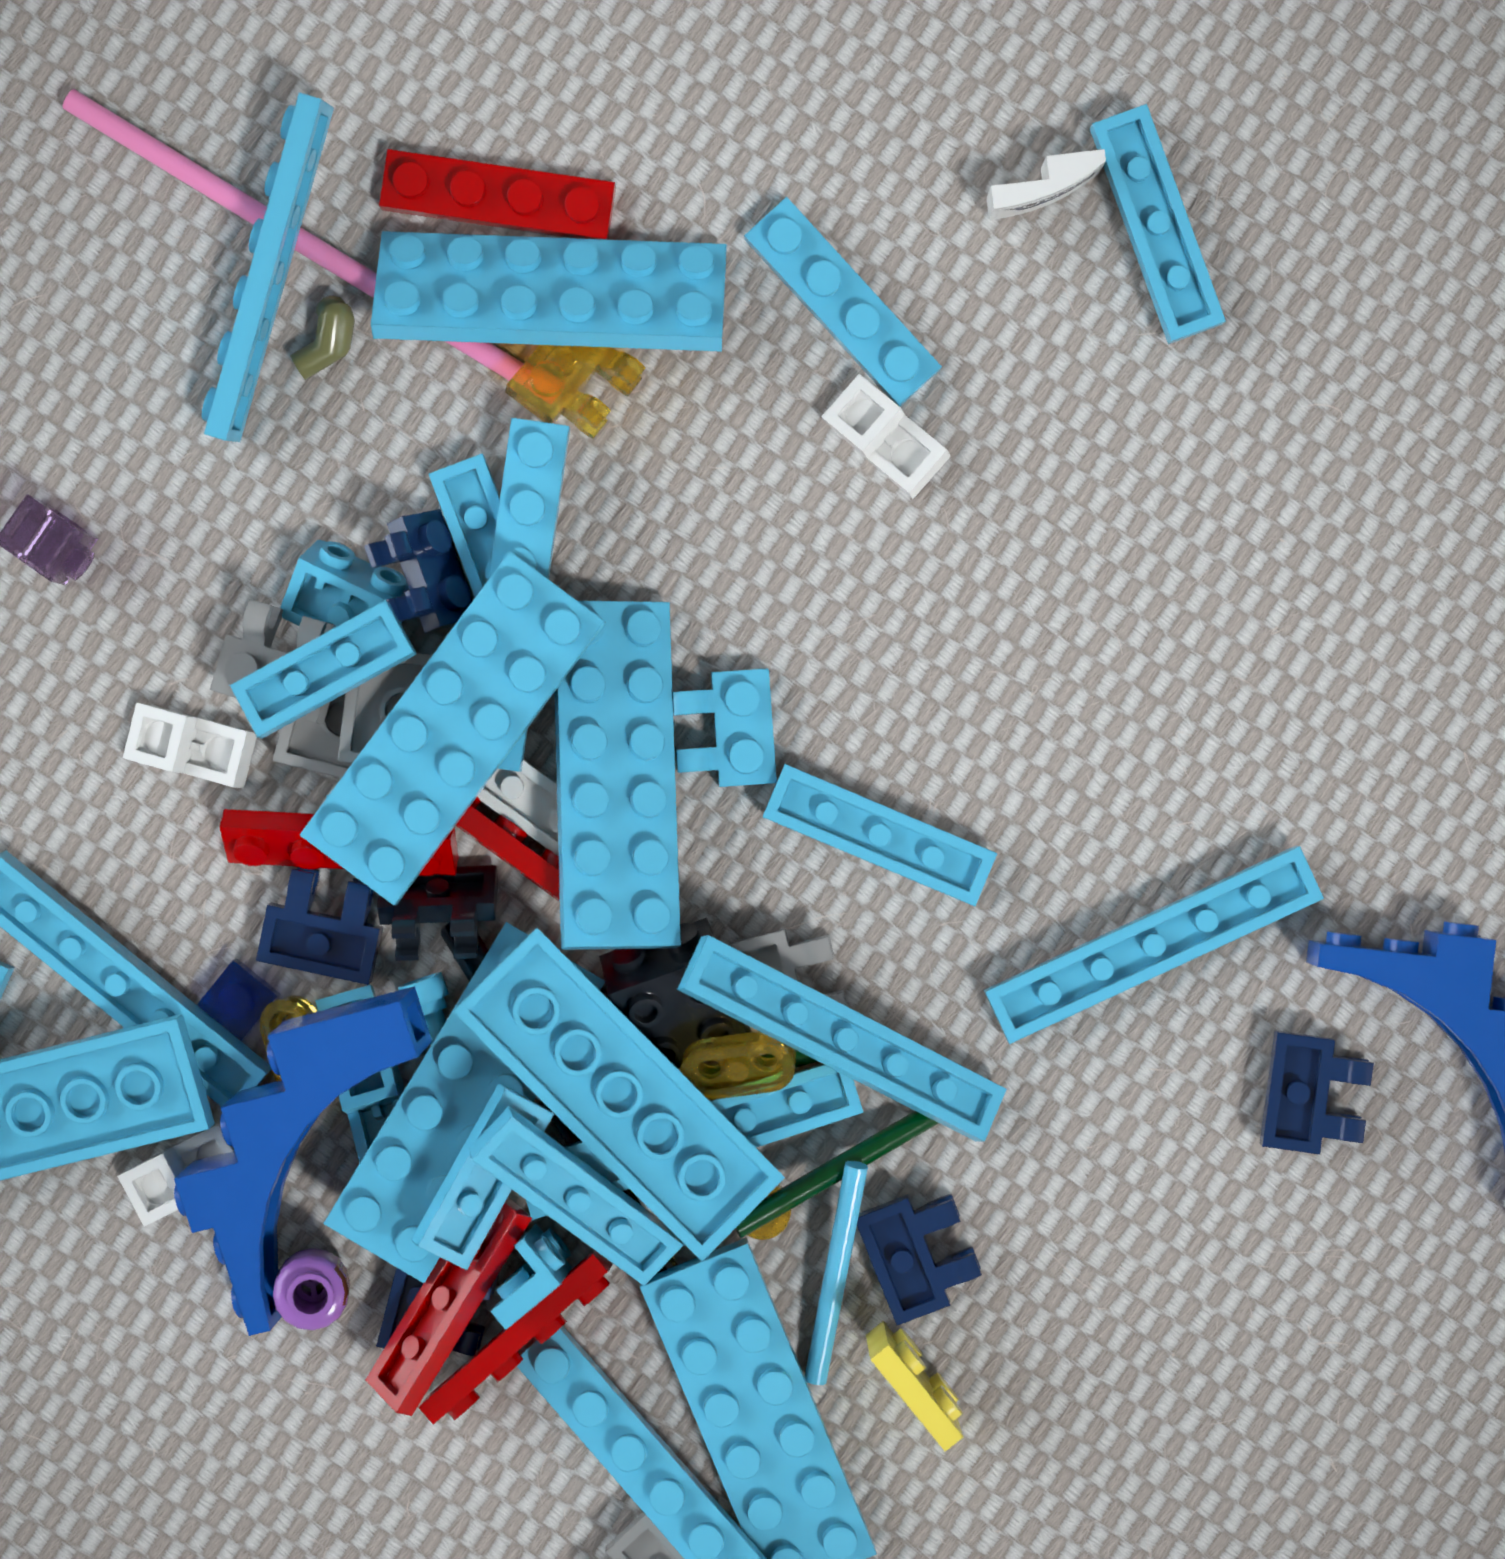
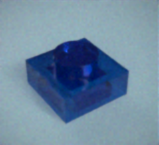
[197,959,281,1041]

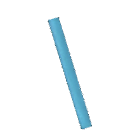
[805,1161,868,1385]

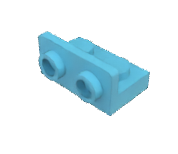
[280,540,409,627]
[491,1224,572,1330]

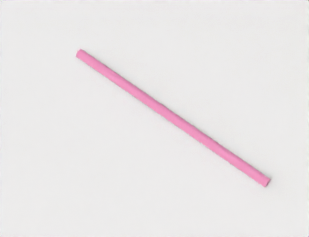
[63,89,564,407]

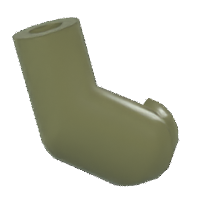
[290,295,355,380]

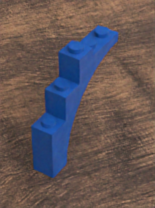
[1306,921,1505,1152]
[174,986,432,1336]

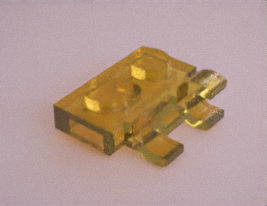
[505,345,646,439]

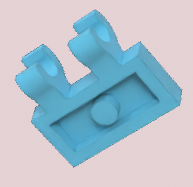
[673,668,777,787]

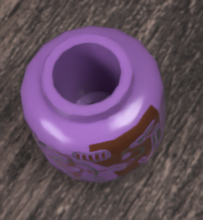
[273,1248,350,1330]

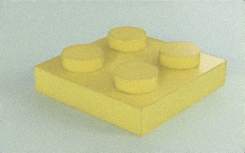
[866,1321,963,1452]

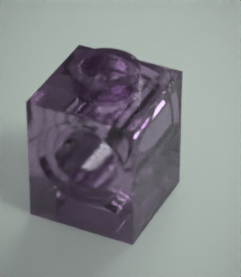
[0,494,98,585]

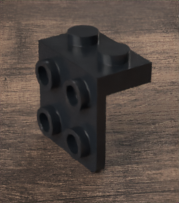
[599,917,749,1069]

